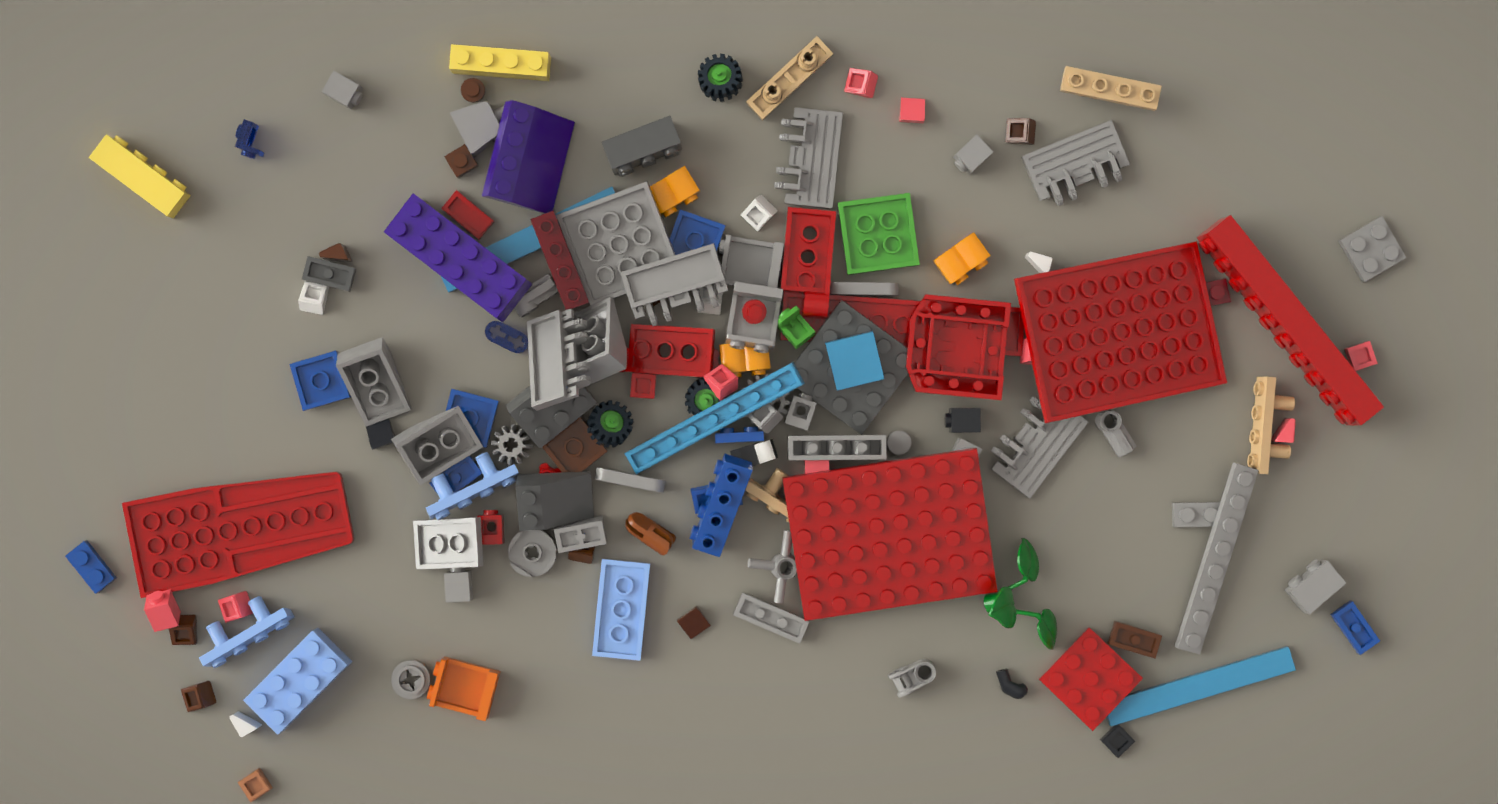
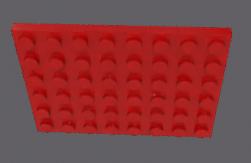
[1014,241,1227,423]
[782,448,998,621]

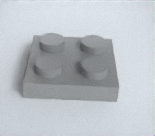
[1338,216,1406,282]

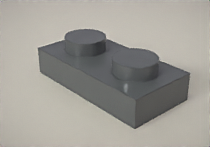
[302,256,356,292]

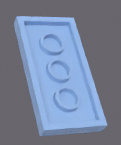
[592,558,650,661]

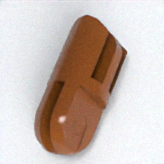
[625,512,676,555]

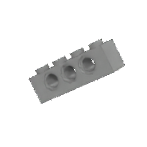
[788,435,887,460]

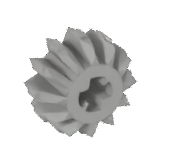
[491,424,533,465]

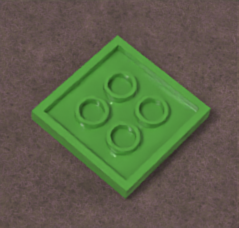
[837,193,920,275]

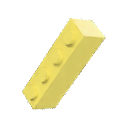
[449,44,551,81]
[89,134,191,219]

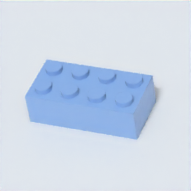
[243,628,353,735]

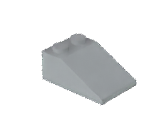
[570,297,627,384]
[336,337,411,426]
[391,406,483,485]

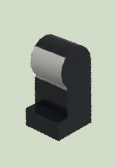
[730,439,778,467]

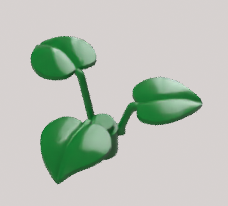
[984,538,1057,650]

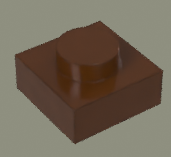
[444,144,478,178]

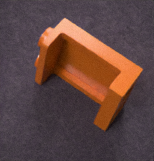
[427,656,501,721]

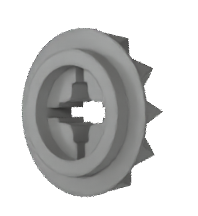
[391,660,430,699]

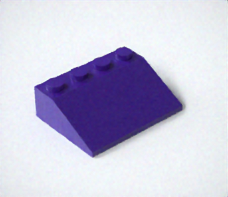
[482,100,575,214]

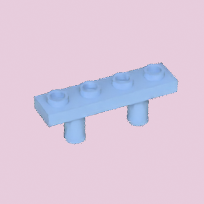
[426,452,519,520]
[199,596,295,668]

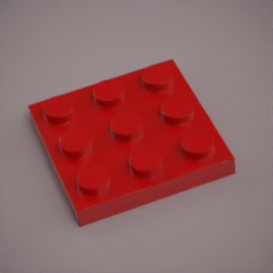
[1039,627,1143,731]

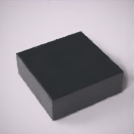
[1100,724,1135,758]

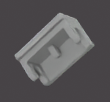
[554,515,607,553]

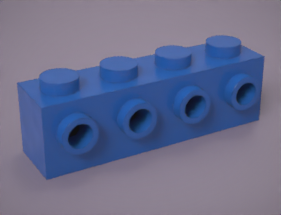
[689,453,753,557]

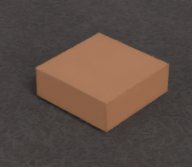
[237,768,273,803]

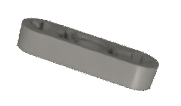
[829,282,899,296]
[595,467,666,493]

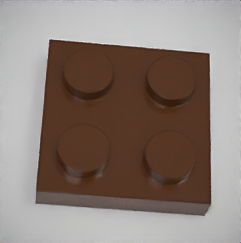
[542,417,608,472]

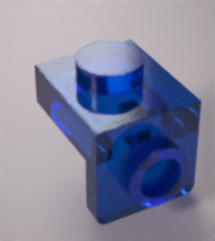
[235,119,264,159]

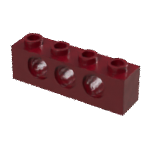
[530,210,589,310]

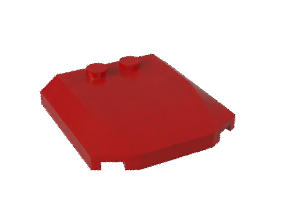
[906,294,1011,400]

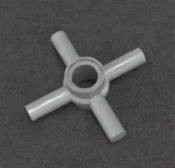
[747,530,797,604]

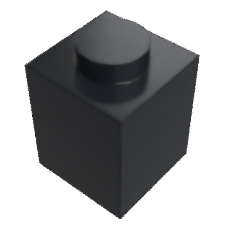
[945,408,981,433]

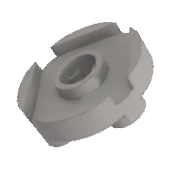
[508,530,557,577]

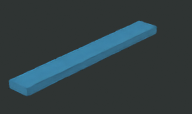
[441,187,615,293]
[624,362,805,474]
[1107,646,1296,726]

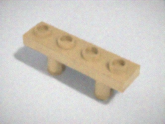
[746,36,833,121]
[1060,66,1162,111]
[1247,377,1295,474]
[745,468,789,522]

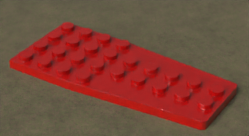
[122,472,354,598]

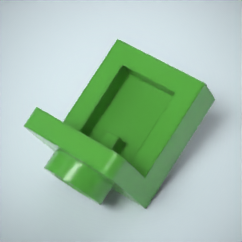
[778,306,815,349]

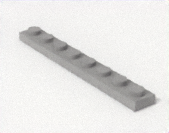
[1175,462,1259,655]

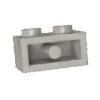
[1284,559,1346,615]

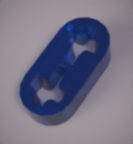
[485,321,528,354]

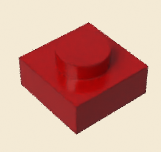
[630,373,656,399]

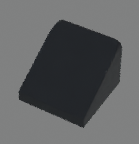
[366,419,395,450]

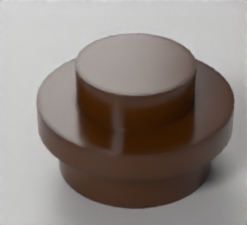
[461,78,485,103]

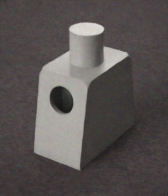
[450,101,504,157]

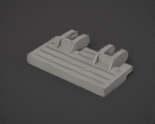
[774,107,843,209]
[1021,120,1130,206]
[620,243,728,326]
[527,309,591,411]
[991,396,1088,499]

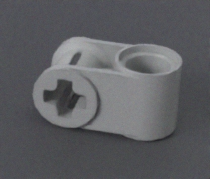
[888,659,936,698]

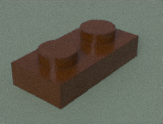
[1107,621,1162,659]

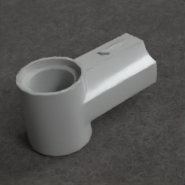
[514,274,558,318]
[1095,410,1137,457]

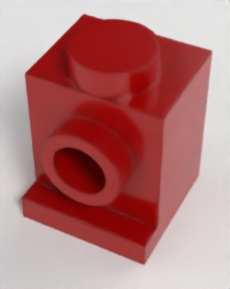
[477,510,505,545]

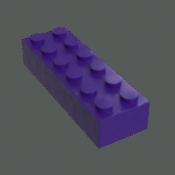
[384,193,532,322]

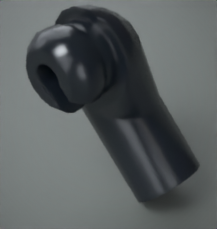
[996,668,1028,699]

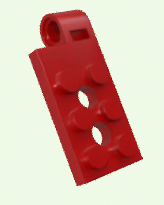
[781,207,836,318]
[620,324,715,378]

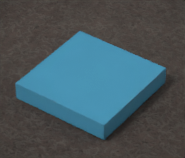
[825,331,884,391]

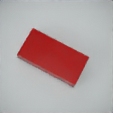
[441,190,494,240]

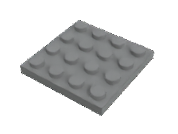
[556,181,675,305]

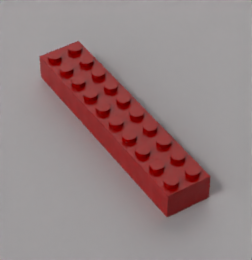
[1197,215,1384,426]

